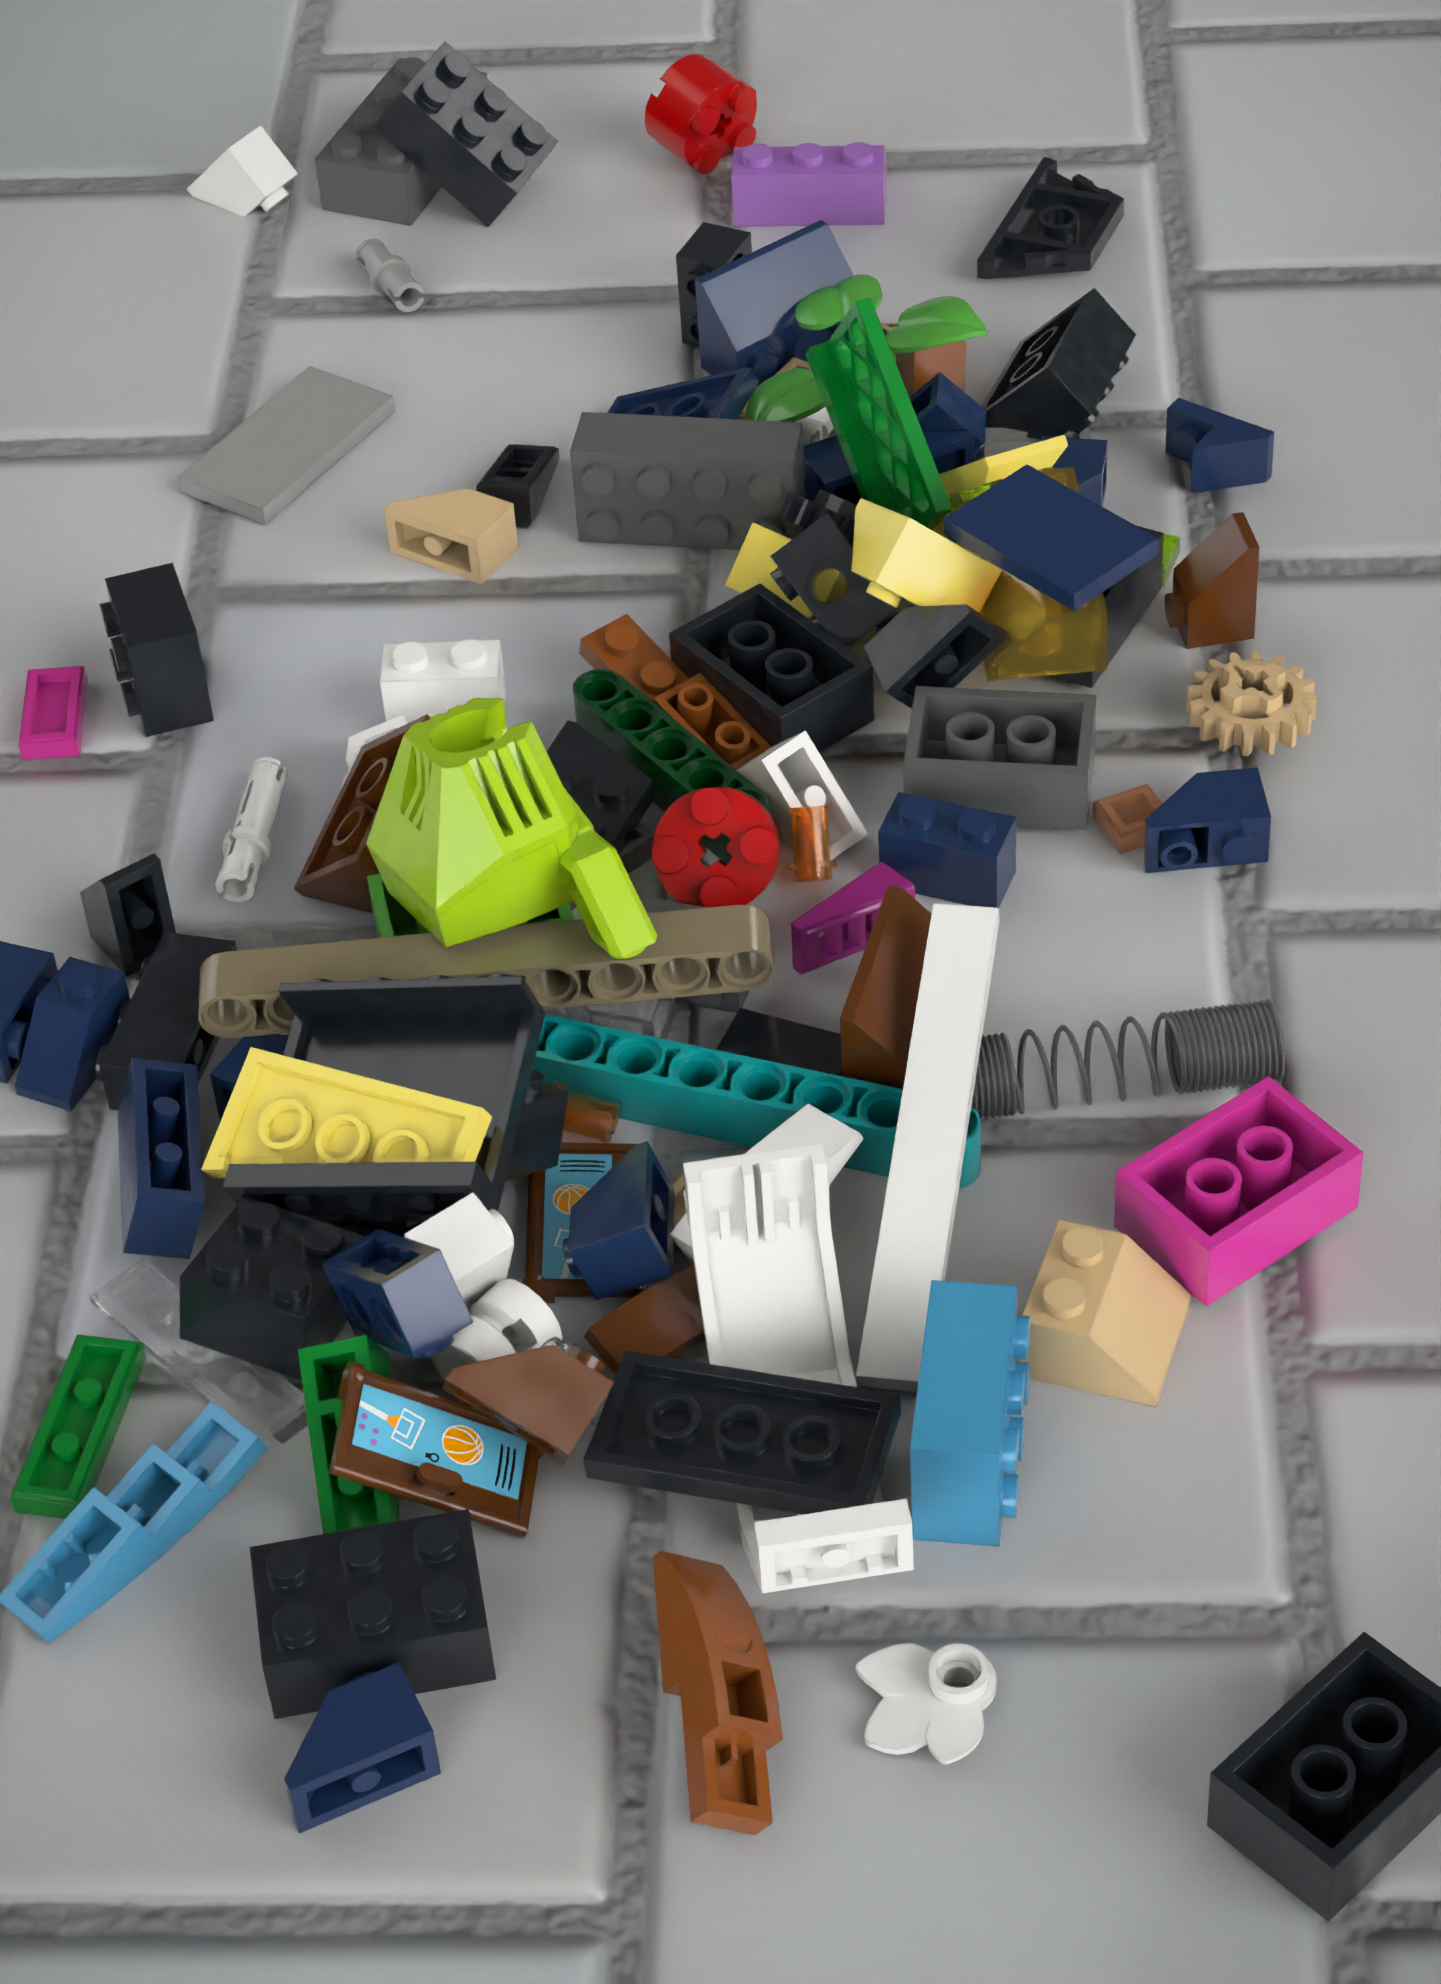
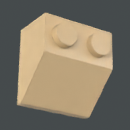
[1020,1219,1192,1407]

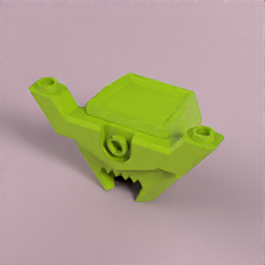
[366,698,658,959]

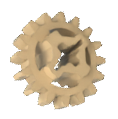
[1186,651,1318,756]

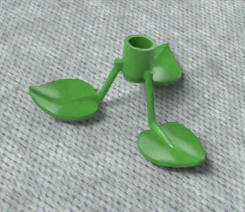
[746,274,988,422]

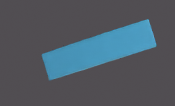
[0,1401,269,1643]

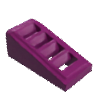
[791,862,915,975]

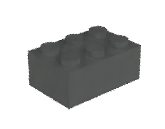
[903,686,1097,830]

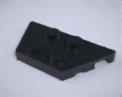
[977,157,1124,279]
[546,720,655,855]

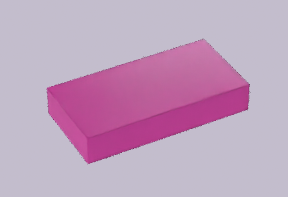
[18,666,88,760]

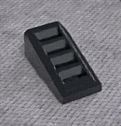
[476,444,560,528]

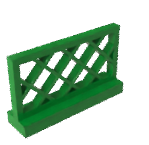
[805,297,952,531]

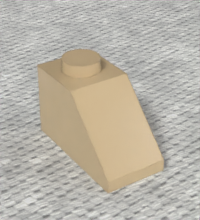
[384,488,519,585]

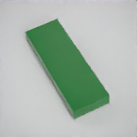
[10,1334,146,1519]

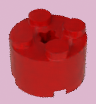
[644,54,757,174]
[652,787,780,908]

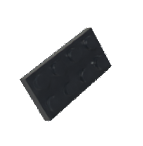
[583,1351,901,1514]

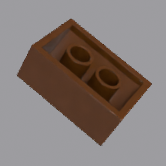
[293,714,430,913]
[840,885,931,1089]

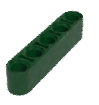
[573,669,771,864]

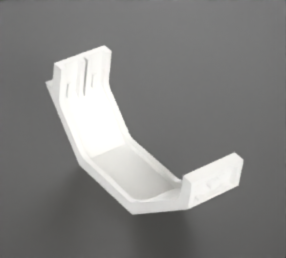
[683,1143,914,1593]

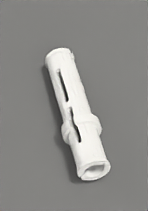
[215,757,288,903]

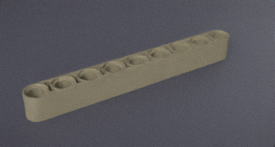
[198,905,775,1038]

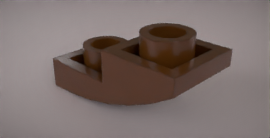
[584,1265,705,1375]

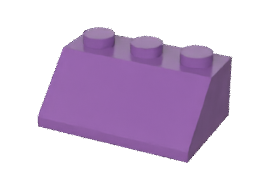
[731,142,887,227]

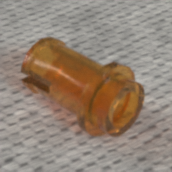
[788,805,838,882]
[554,1081,620,1143]

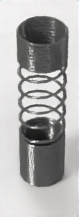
[972,999,1285,1119]

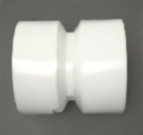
[431,1278,563,1381]

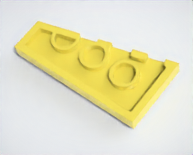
[201,1047,492,1179]

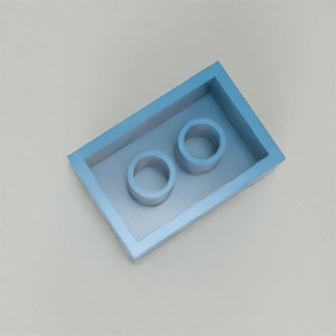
[910,1280,1030,1547]

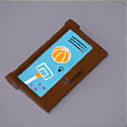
[522,1142,644,1303]
[329,1361,545,1538]

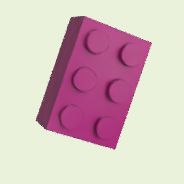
[1114,1076,1363,1306]

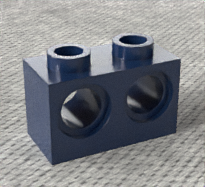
[322,1229,473,1359]

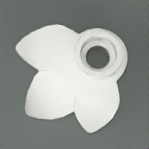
[856,1643,997,1765]

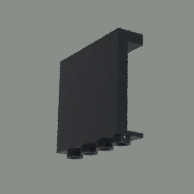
[223,973,546,1222]

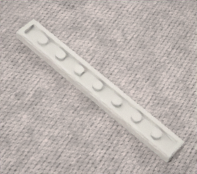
[856,903,1000,1392]

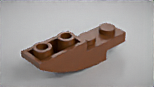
[579,614,771,770]
[653,1550,783,1835]

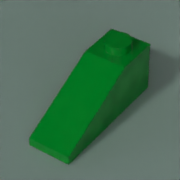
[298,1335,399,1534]

